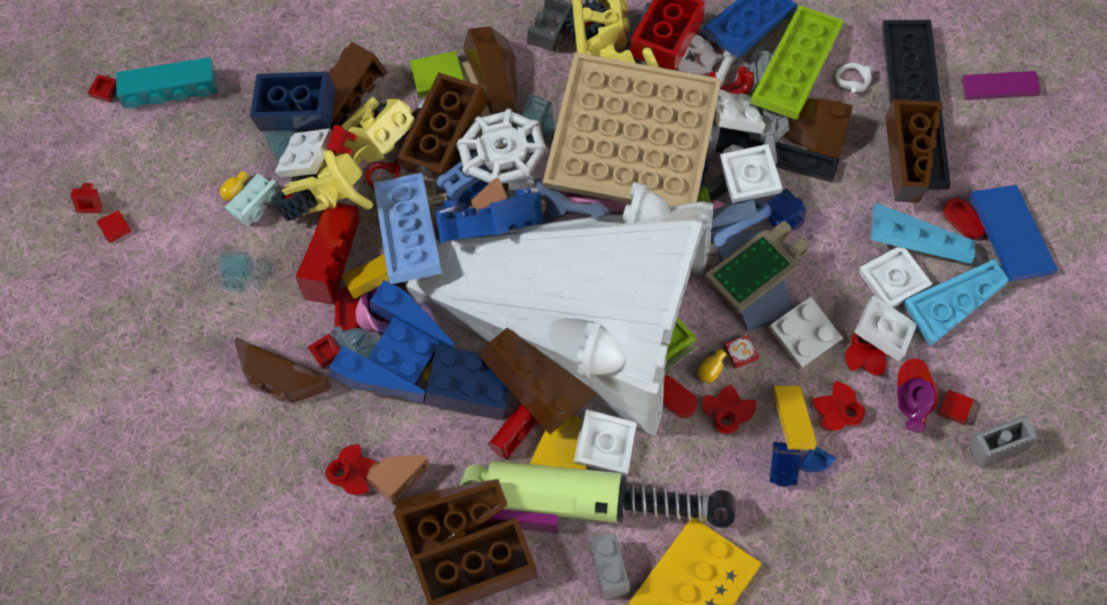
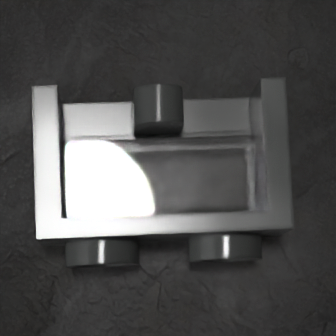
[527,0,573,51]

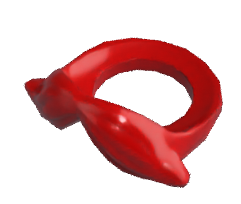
[366,160,401,190]

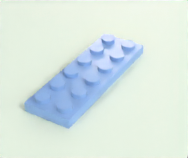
[374,173,442,284]

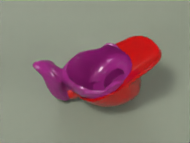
[897,358,938,433]

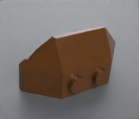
[234,337,332,403]

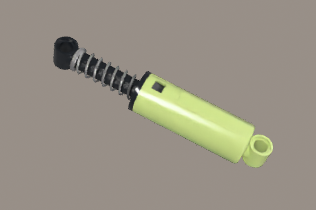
[460,460,736,528]

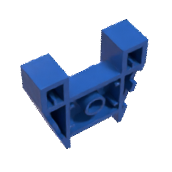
[435,188,544,243]
[329,280,454,403]

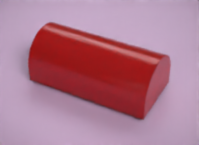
[488,403,538,460]

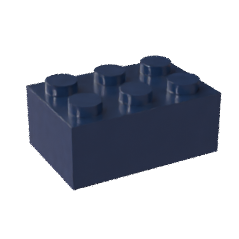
[250,71,336,132]
[424,344,509,420]

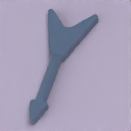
[534,178,609,225]

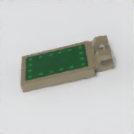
[705,220,809,314]

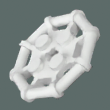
[659,24,736,87]
[456,109,549,184]

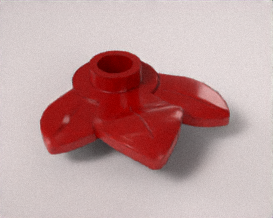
[845,332,889,376]
[812,381,865,431]
[702,385,756,435]
[325,444,377,495]

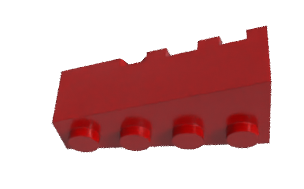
[295,203,361,305]

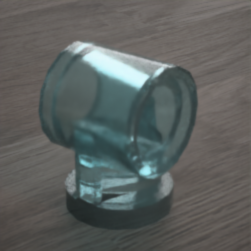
[219,252,250,291]

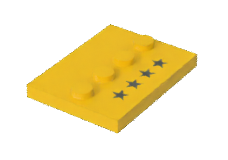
[628,517,762,605]

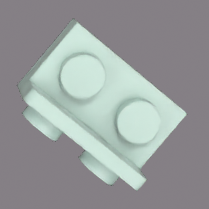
[225,173,281,227]

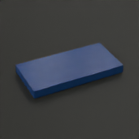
[701,0,798,58]
[969,185,1058,282]

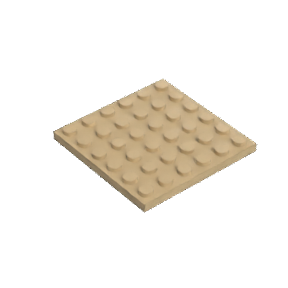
[543,52,722,206]

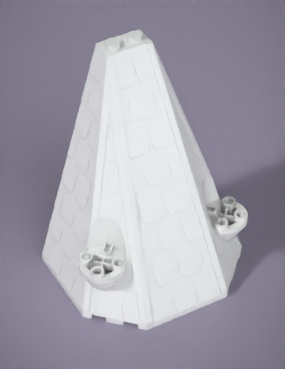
[405,182,714,436]

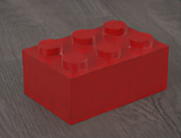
[631,0,705,71]

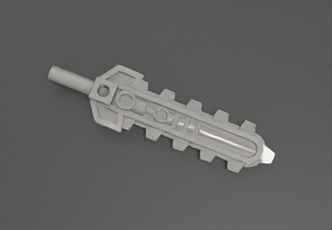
[745,46,790,164]

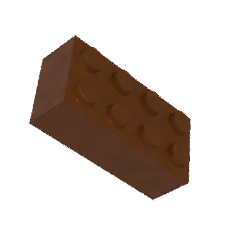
[397,72,489,180]
[411,517,538,605]

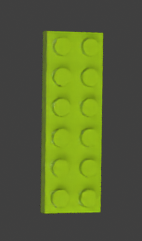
[750,5,844,120]

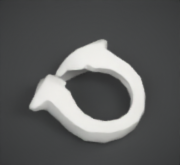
[835,63,872,94]

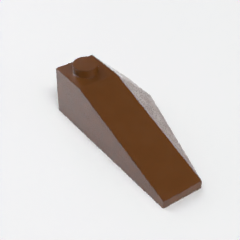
[463,26,517,115]
[784,98,853,158]
[393,478,508,562]

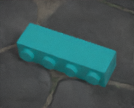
[116,57,218,108]

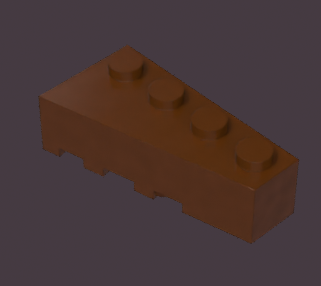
[308,41,388,131]
[885,99,943,203]
[479,328,596,435]

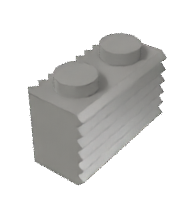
[969,416,1037,468]
[589,533,630,600]

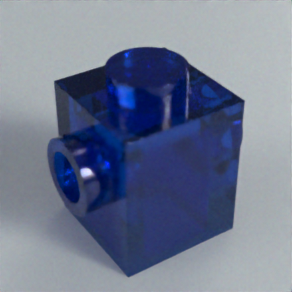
[767,188,806,231]
[769,442,801,487]

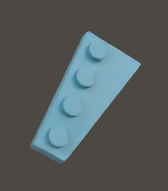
[870,203,975,264]
[903,259,1009,347]

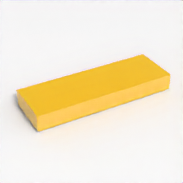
[772,385,817,450]

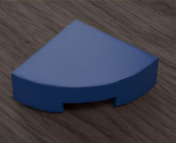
[799,446,837,473]

